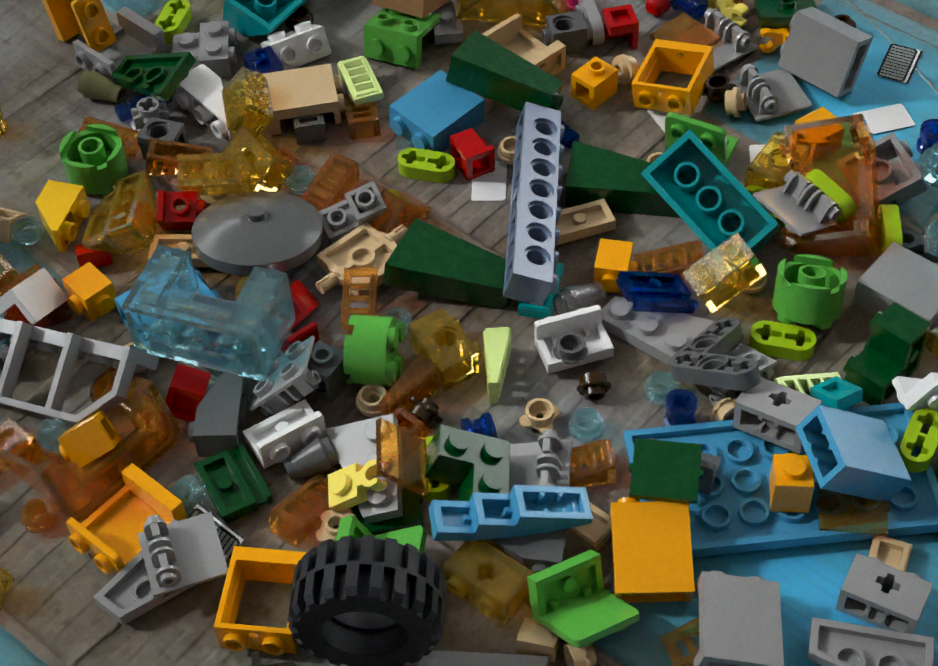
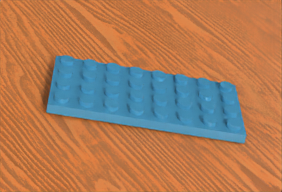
[623,403,938,558]

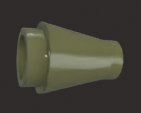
[78,70,125,104]

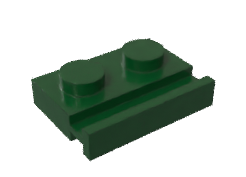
[194,443,273,524]

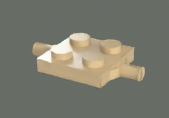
[315,222,408,299]

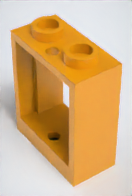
[631,39,714,116]
[214,546,307,655]

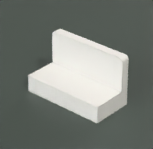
[0,267,68,325]

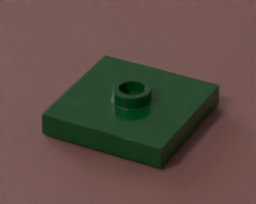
[754,0,818,28]

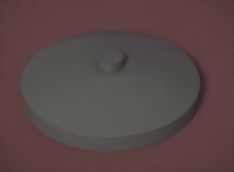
[191,191,323,276]

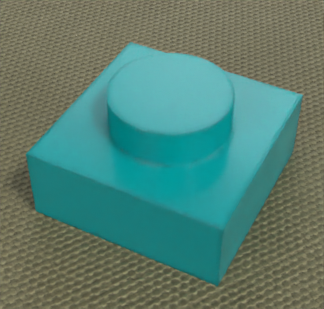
[810,376,863,411]

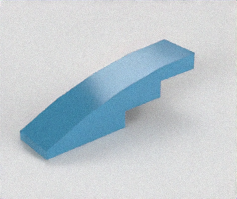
[429,485,593,541]

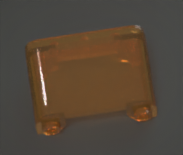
[779,114,881,257]
[0,367,180,522]

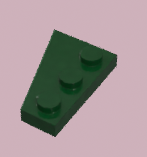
[111,52,196,102]

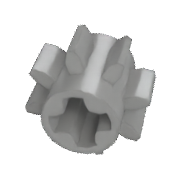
[131,97,170,130]

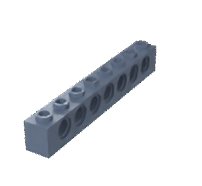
[503,102,565,306]

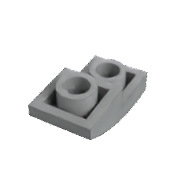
[319,181,388,244]

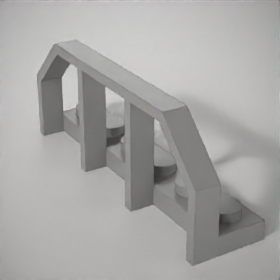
[0,318,160,423]

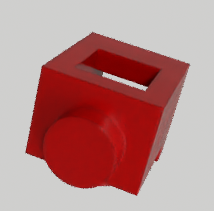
[450,128,495,182]
[156,190,207,230]

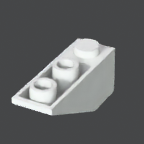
[175,64,236,147]

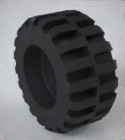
[288,535,446,666]

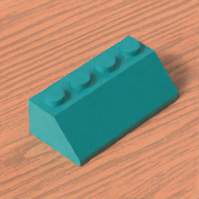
[223,0,307,37]
[640,129,781,270]

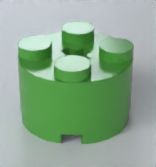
[59,124,129,197]
[772,254,848,329]
[343,314,405,387]

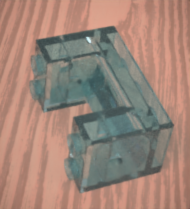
[122,245,296,381]

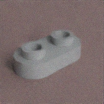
[574,0,605,46]

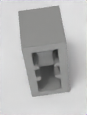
[733,377,822,454]
[835,553,933,634]

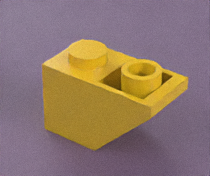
[35,180,91,253]

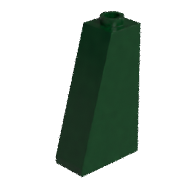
[446,30,564,112]
[566,141,680,218]
[383,218,514,310]

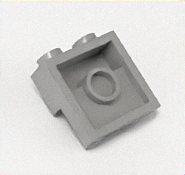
[172,21,237,77]
[835,132,929,215]

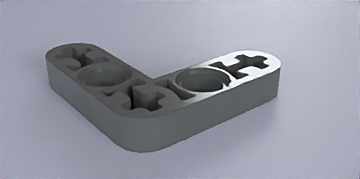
[668,317,761,390]

